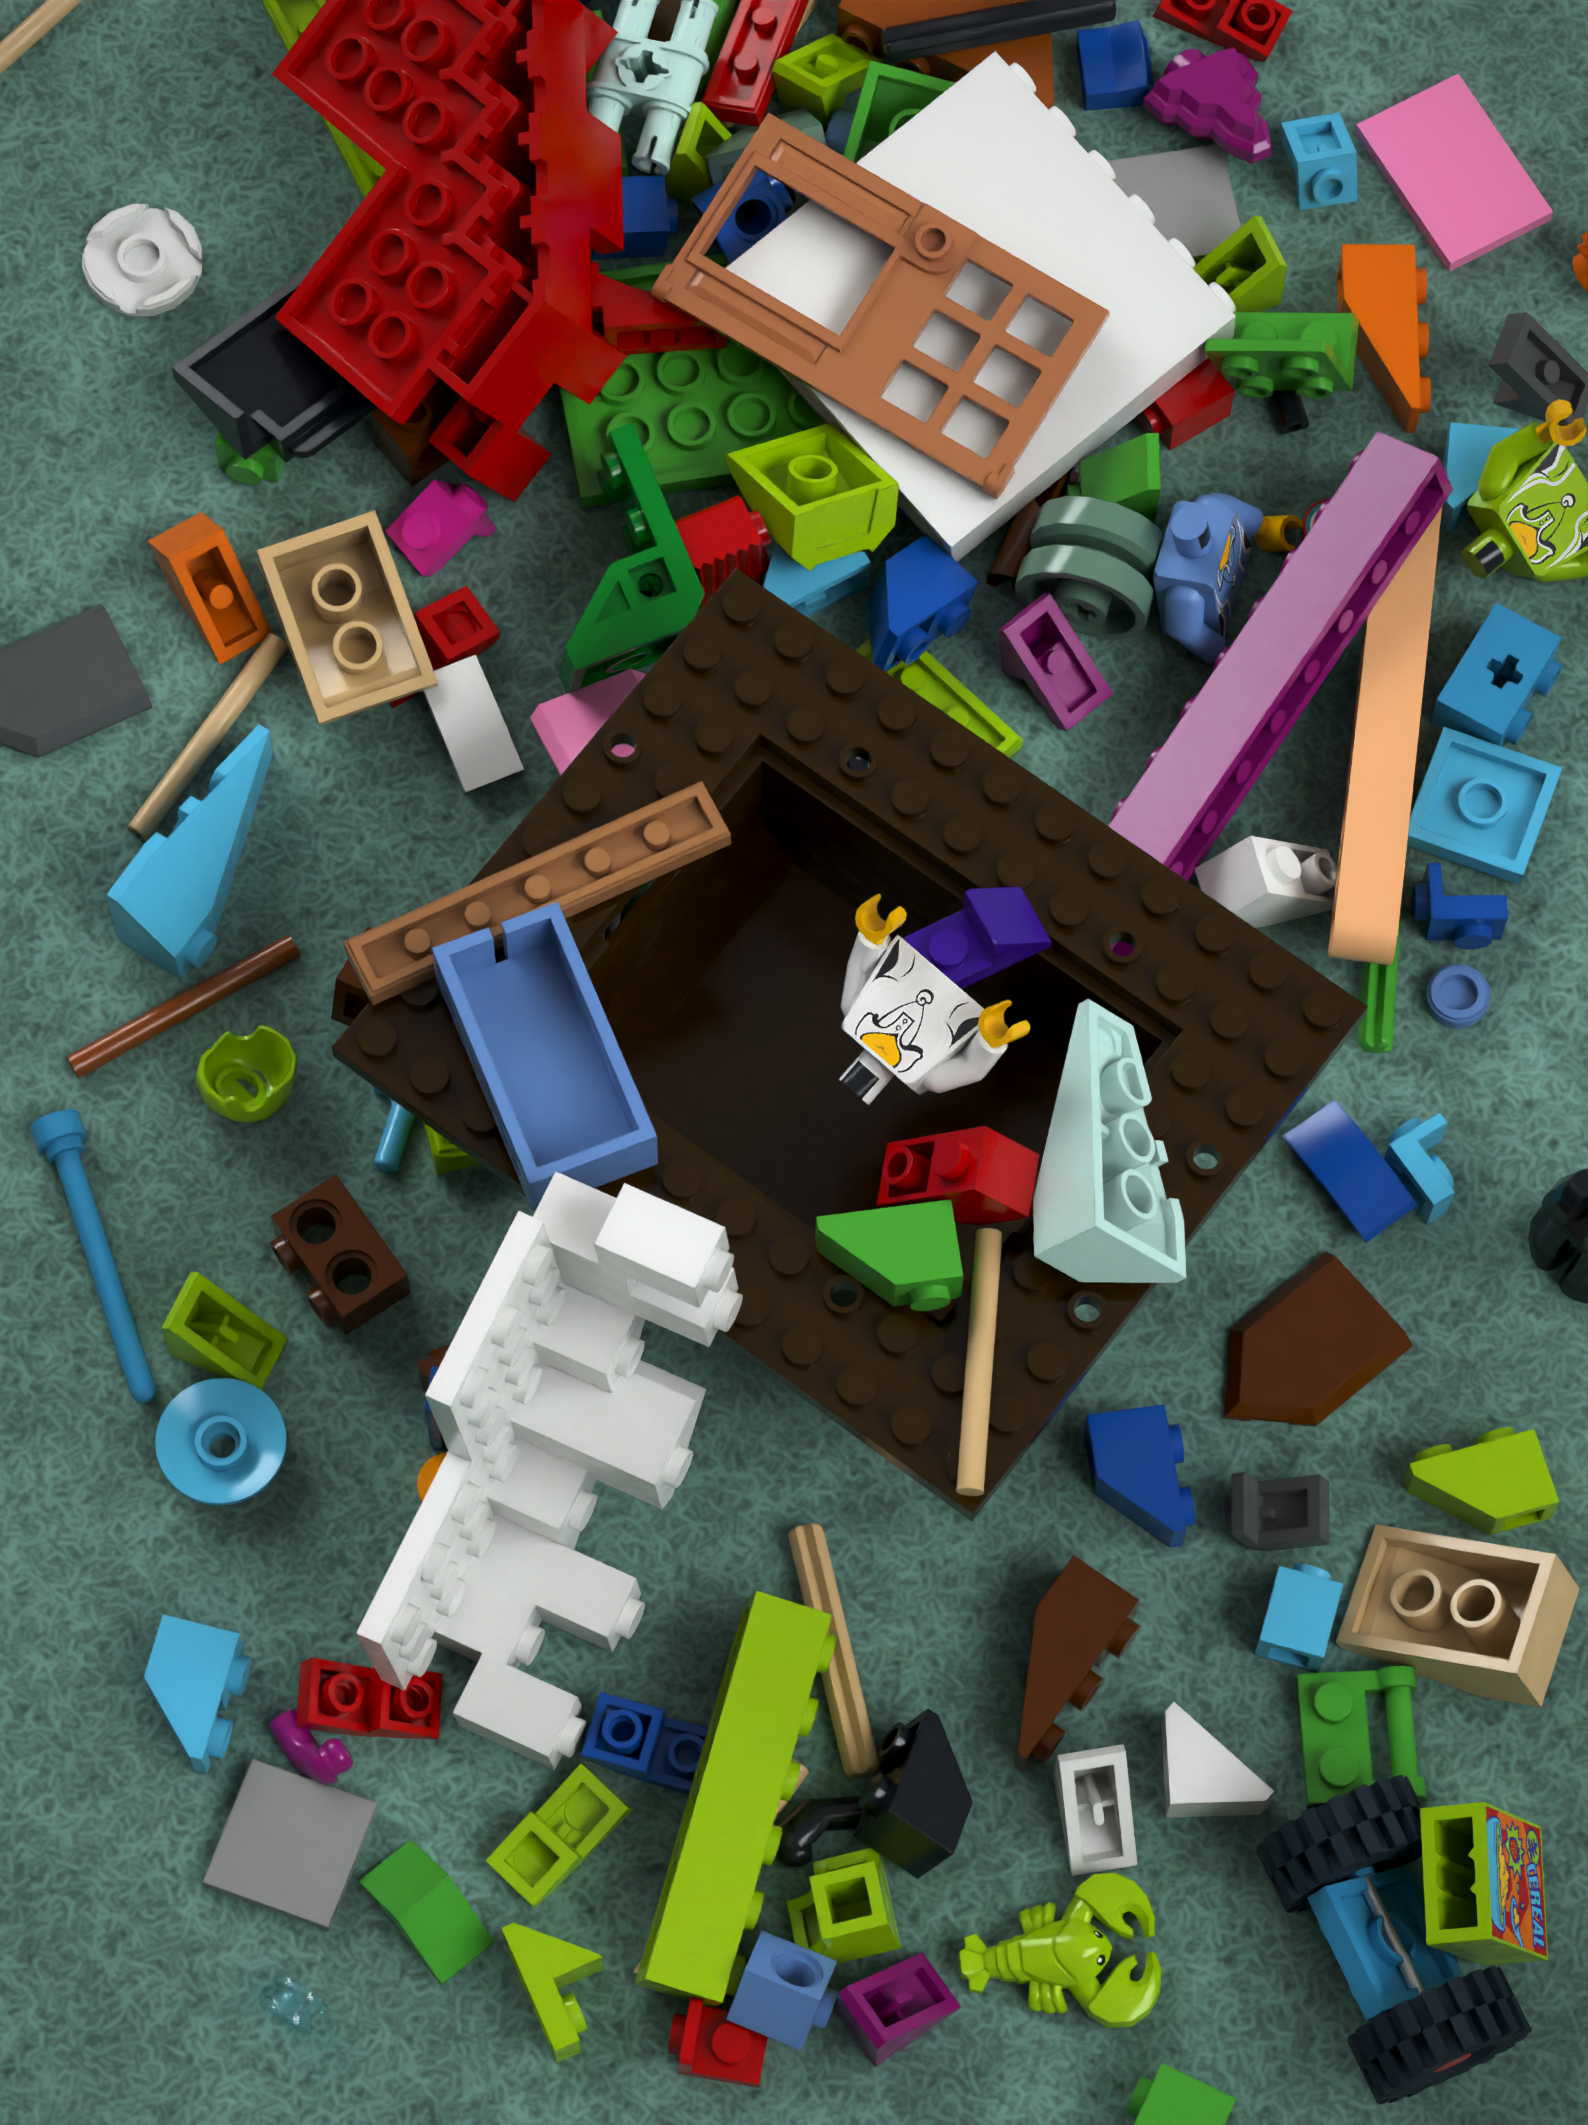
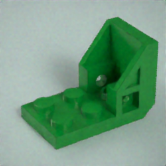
[558,422,705,694]

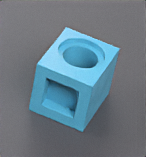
[1255,1564,1343,1673]

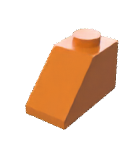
[148,512,273,664]

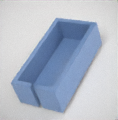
[432,902,658,1211]

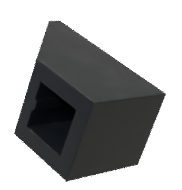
[853,1708,973,1879]

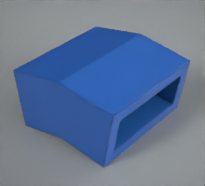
[1076,20,1155,111]

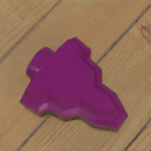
[1143,47,1271,164]

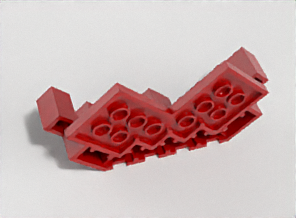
[272,0,627,502]

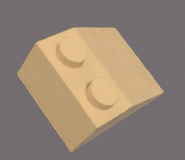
[257,510,438,726]
[1336,1524,1580,1707]

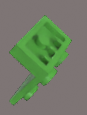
[1205,312,1359,399]

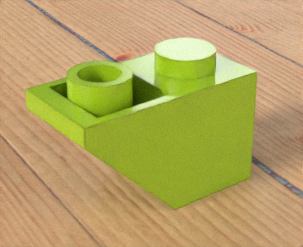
[1403,1427,1559,1535]

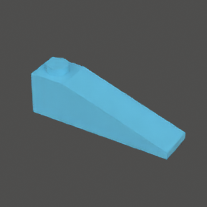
[106,724,273,979]

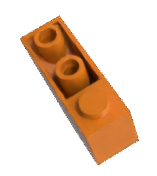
[1337,244,1431,433]

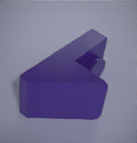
[903,887,1051,989]

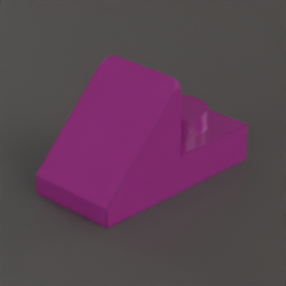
[998,593,1113,731]

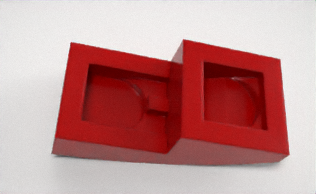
[388,586,500,709]

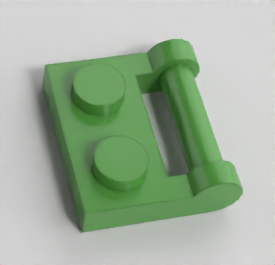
[1295,1666,1427,1808]

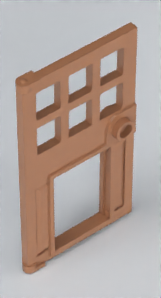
[650,112,1110,499]

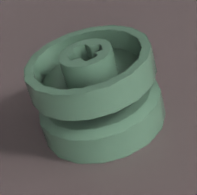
[1015,496,1164,640]

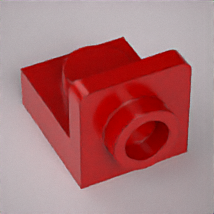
[668,1997,768,2088]

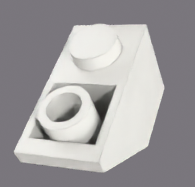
[1195,836,1337,928]

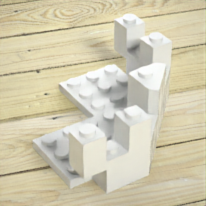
[356,1172,743,1770]

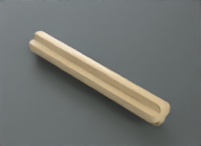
[788,1523,880,1779]

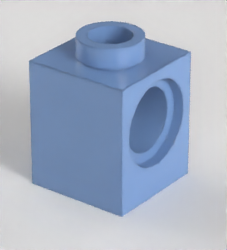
[726,1930,839,2051]

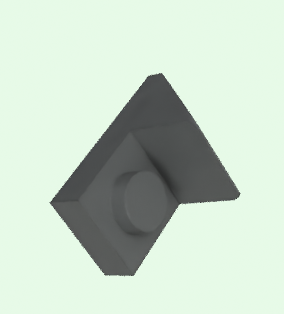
[1488,312,1588,426]

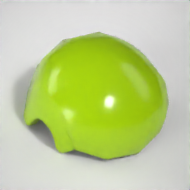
[196,1025,298,1123]

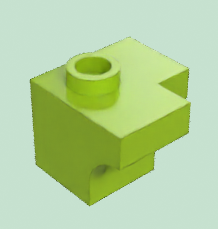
[787,1848,902,1964]

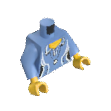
[1153,493,1303,664]

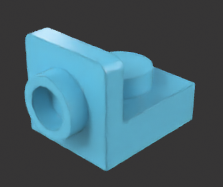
[1281,112,1358,210]
[1384,1113,1455,1225]

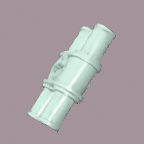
[586,0,719,175]

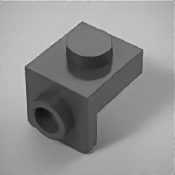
[1224,1472,1330,1551]

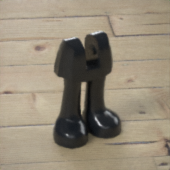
[1528,1169,1588,1304]

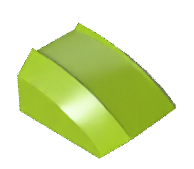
[723,422,899,572]

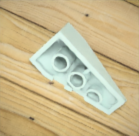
[1033,999,1186,1283]

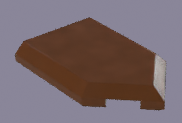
[1224,1251,1412,1427]

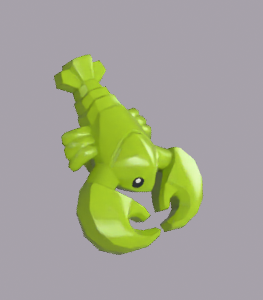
[957,1873,1162,2028]

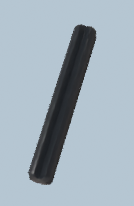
[881,0,1116,63]

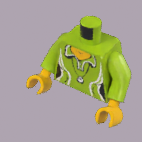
[1461,399,1588,583]

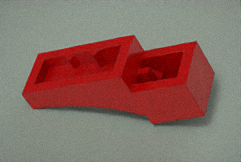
[590,262,727,355]

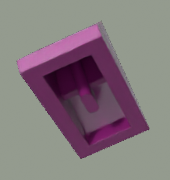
[837,1952,961,2067]

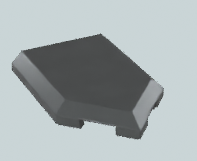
[0,604,153,758]

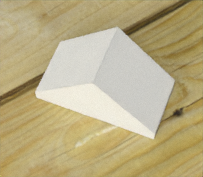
[1161,1702,1274,1818]
[1053,1744,1137,1876]

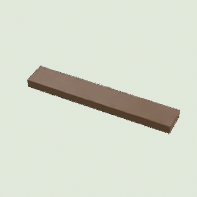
[343,781,731,1006]

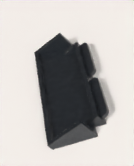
[172,261,377,463]

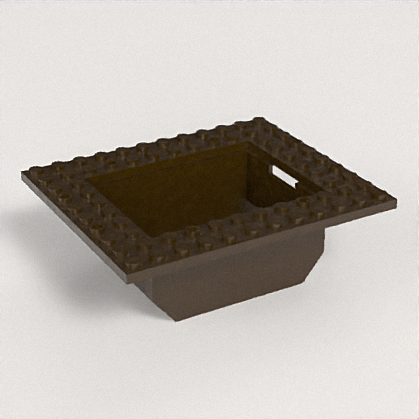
[331,568,1368,1521]

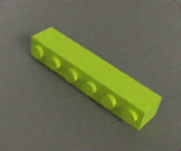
[634,1591,836,2008]

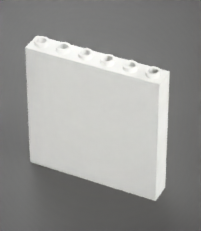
[725,51,1236,562]

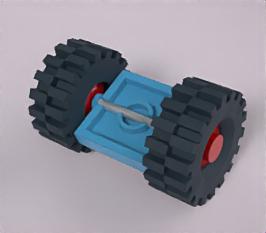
[1256,1775,1532,2104]

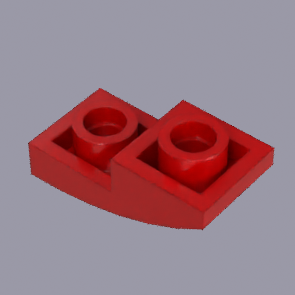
[1152,0,1293,62]
[296,1657,443,1739]

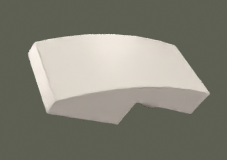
[422,655,524,793]

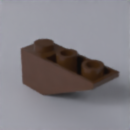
[1015,1555,1141,1773]

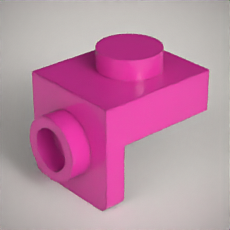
[385,480,497,577]

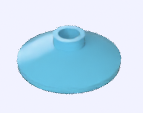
[155,1378,287,1506]

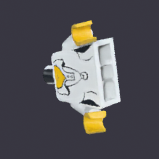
[839,893,1030,1105]

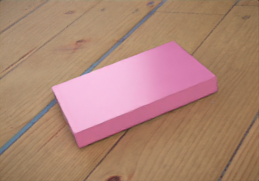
[1355,73,1553,272]

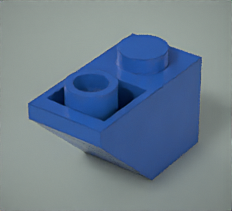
[869,534,979,672]
[1084,1404,1195,1548]

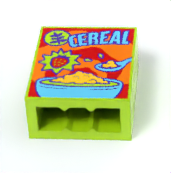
[1420,1802,1548,1965]

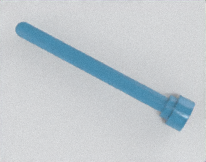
[30,1109,156,1403]

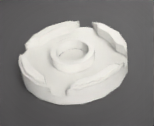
[82,204,203,316]

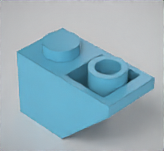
[144,1614,252,1774]

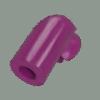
[268,1709,353,1785]

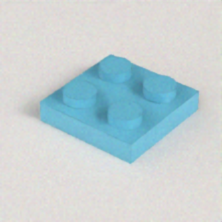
[1407,727,1562,885]

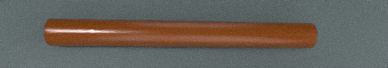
[66,934,300,1079]

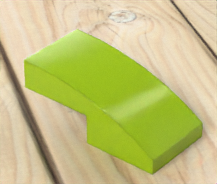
[486,1763,633,1907]

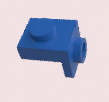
[1411,862,1508,949]

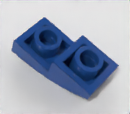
[1283,1099,1417,1243]
[581,1692,708,1795]

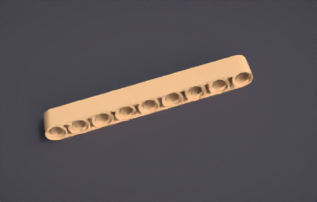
[1328,507,1442,966]

